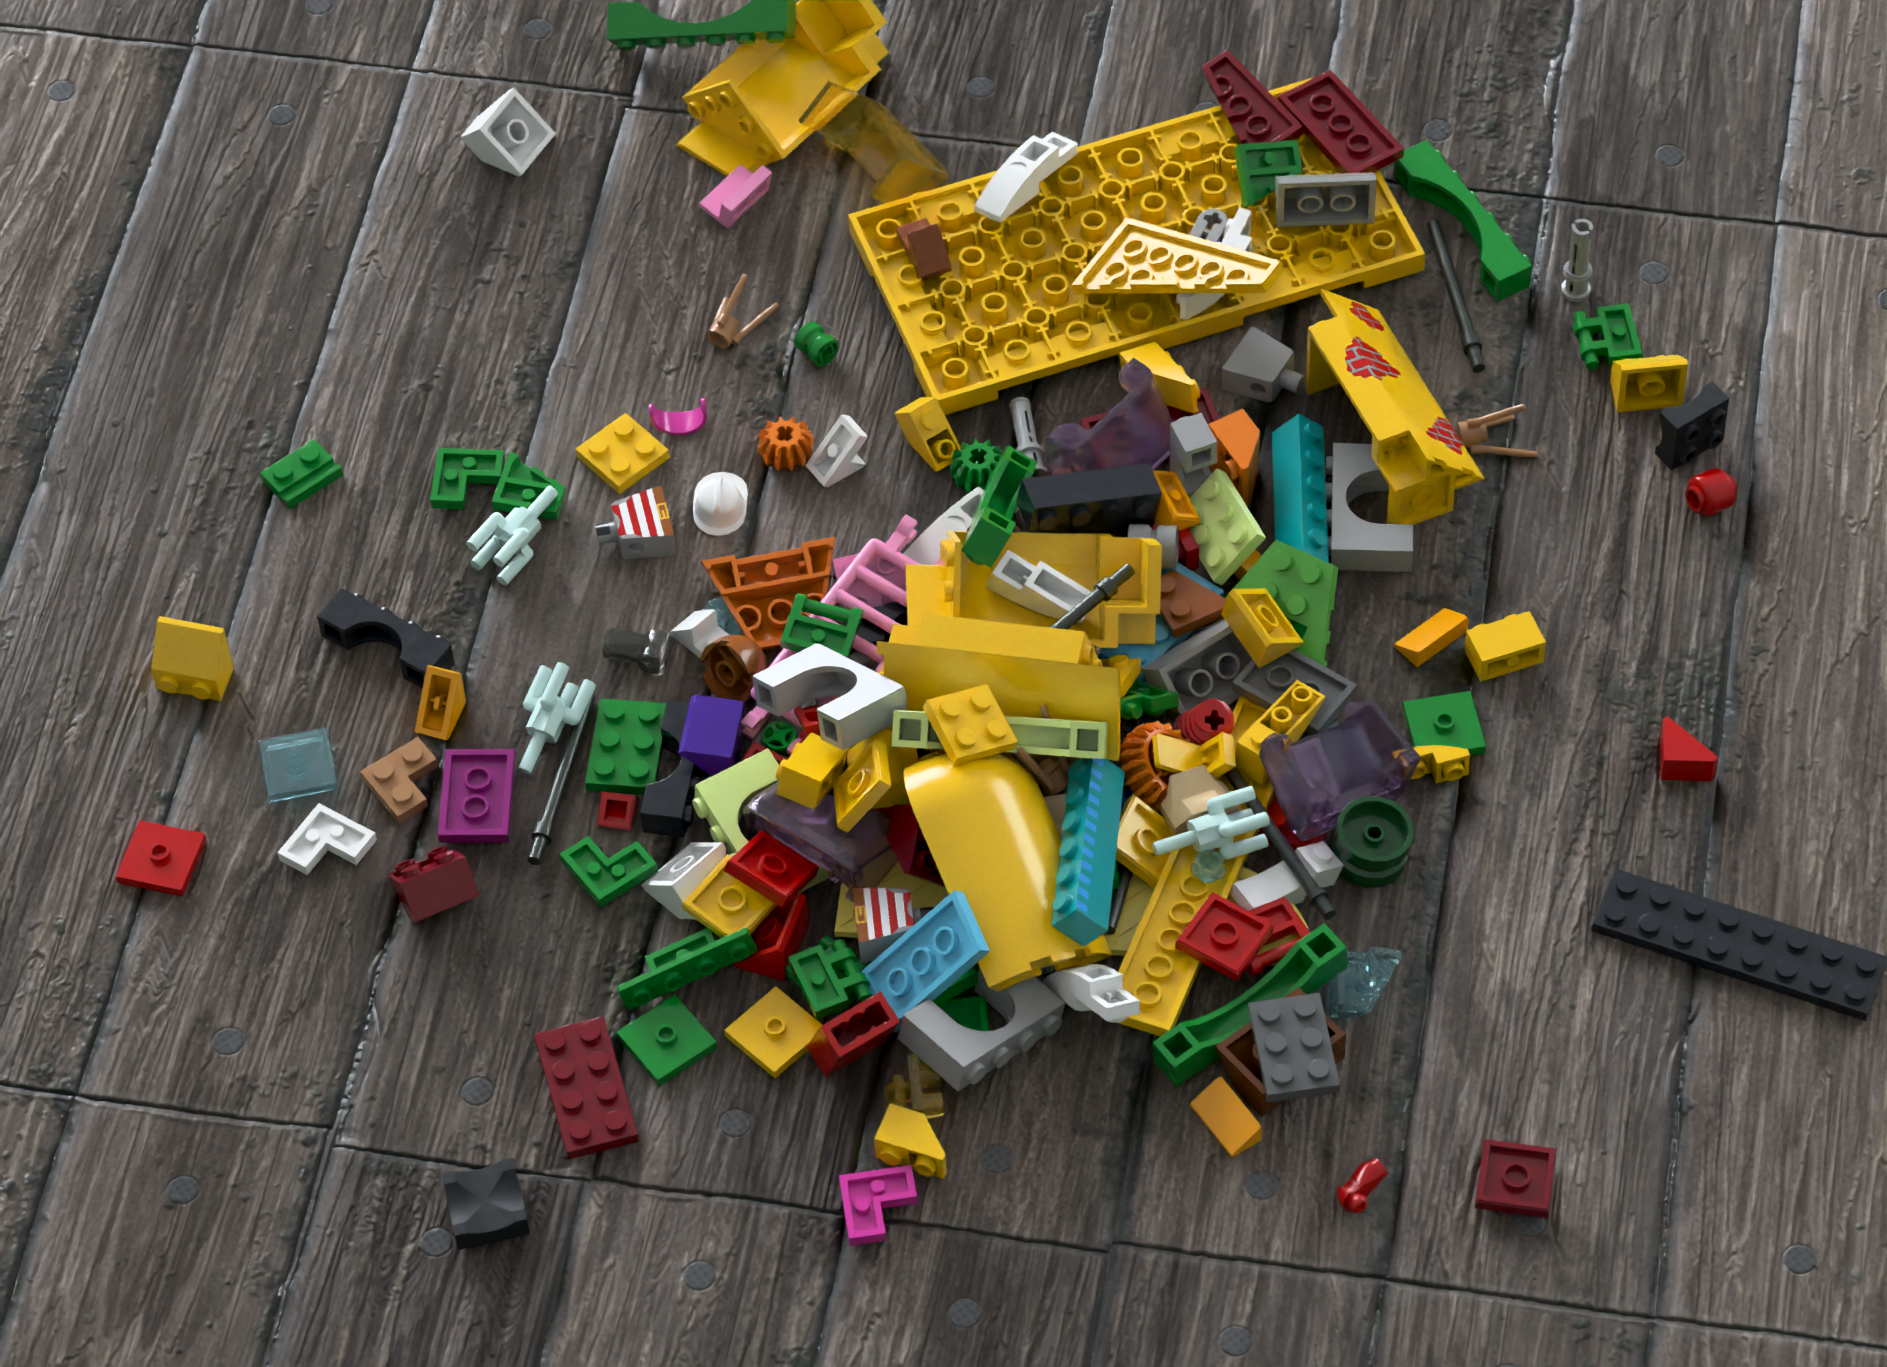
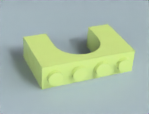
[692,748,839,894]

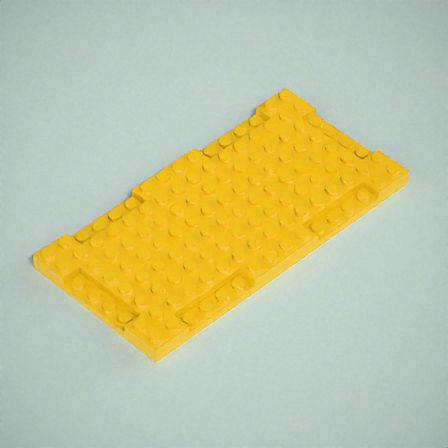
[848,78,1425,415]

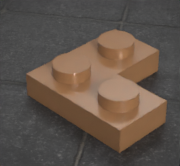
[360,737,438,824]

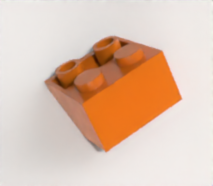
[1208,408,1260,507]

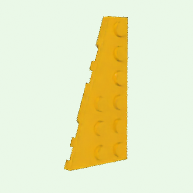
[1072,218,1284,294]

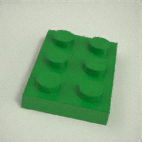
[585,699,666,795]

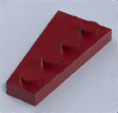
[1202,50,1304,144]

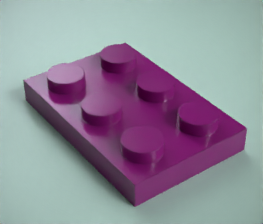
[438,749,516,843]

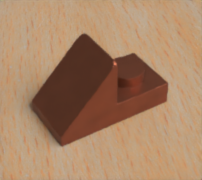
[896,218,952,281]

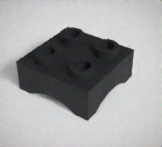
[1655,381,1729,471]
[442,1158,530,1250]

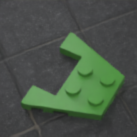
[1211,540,1339,667]

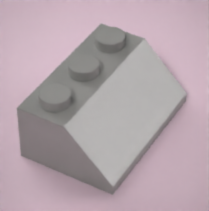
[1275,172,1377,227]
[1141,618,1252,719]

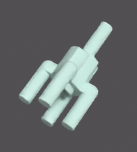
[466,486,558,586]
[518,662,596,775]
[1152,786,1270,860]

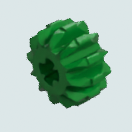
[950,438,1002,494]

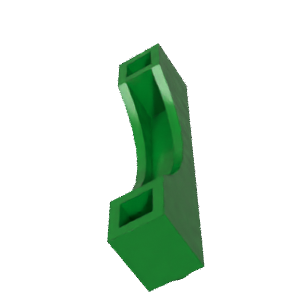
[607,0,796,51]
[1393,140,1533,302]
[961,445,1037,568]
[1152,923,1348,1088]

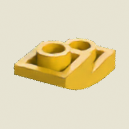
[1393,745,1470,783]

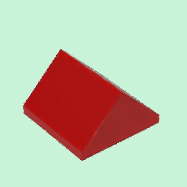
[733,893,809,981]

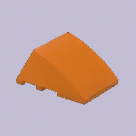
[702,537,835,650]

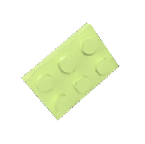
[1189,468,1266,585]

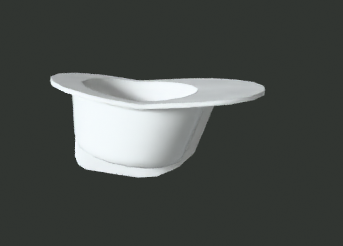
[693,472,748,536]

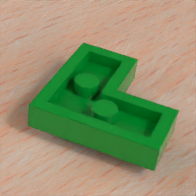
[430,448,505,509]
[560,836,658,908]

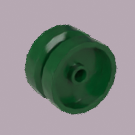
[1331,796,1414,888]

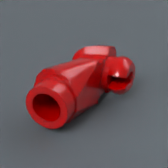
[1337,1158,1388,1214]

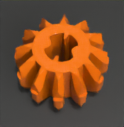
[758,416,814,472]

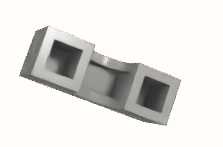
[1170,413,1217,498]

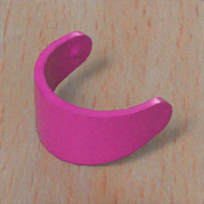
[649,398,707,435]

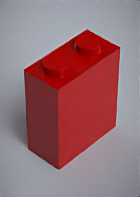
[807,991,900,1077]

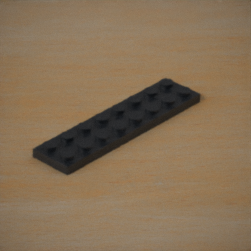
[1592,869,1887,1021]

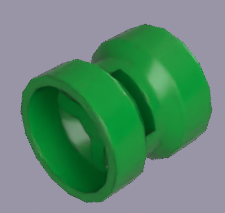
[794,321,839,367]

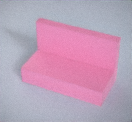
[699,165,772,228]

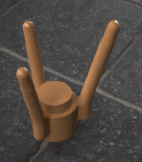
[706,274,779,348]
[1457,404,1539,458]
[1010,705,1070,795]

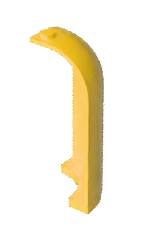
[904,752,1112,992]

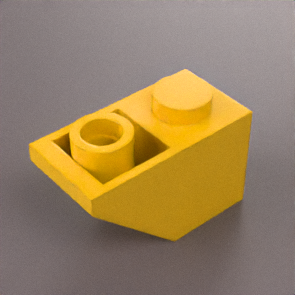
[894,397,960,472]
[874,1103,947,1179]

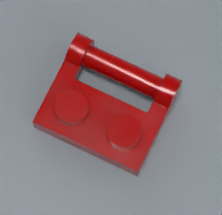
[1246,896,1311,976]

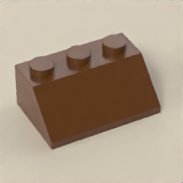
[1215,987,1346,1117]

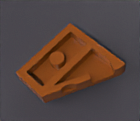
[1159,570,1226,638]

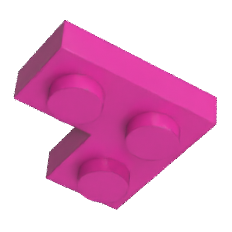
[839,1165,917,1246]

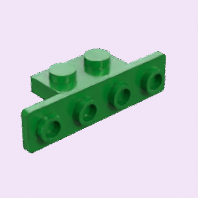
[617,928,758,1010]

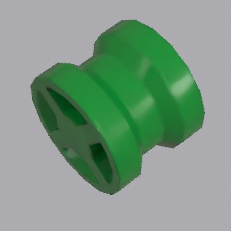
[762,721,797,758]

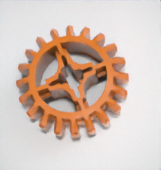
[1118,721,1190,812]

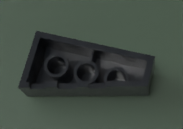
[1016,463,1162,537]

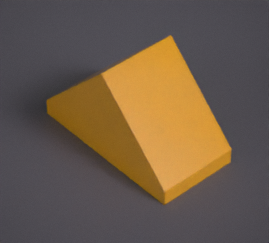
[415,665,466,740]

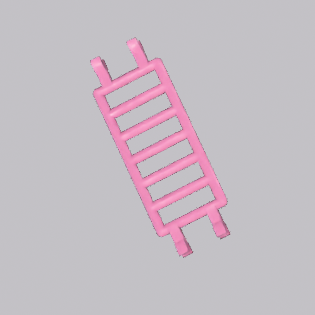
[741,514,945,759]

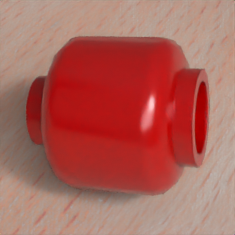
[1685,468,1737,517]

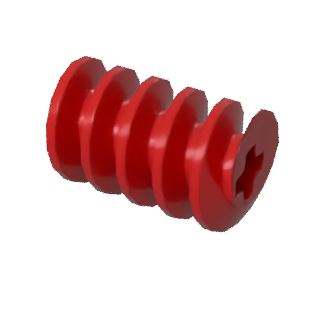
[1172,699,1234,746]

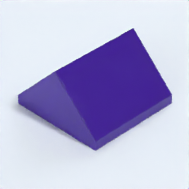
[678,695,745,776]

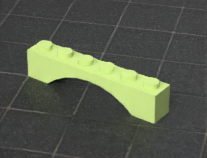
[892,710,1108,759]

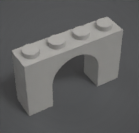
[1326,443,1413,572]
[752,643,908,751]
[898,968,1065,1091]

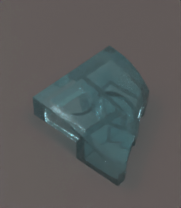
[1329,946,1403,1018]

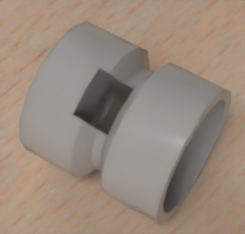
[1128,524,1179,569]

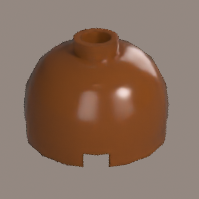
[701,635,769,702]

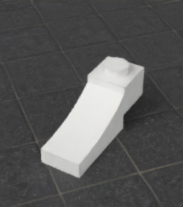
[1230,841,1344,911]

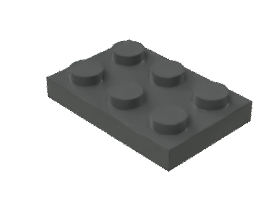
[1232,650,1357,738]
[1248,993,1340,1103]

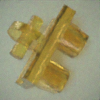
[884,1054,944,1118]

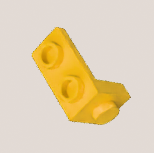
[1152,732,1236,779]

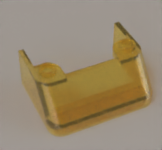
[798,81,950,204]

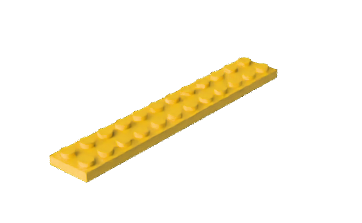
[1101,695,1288,1036]

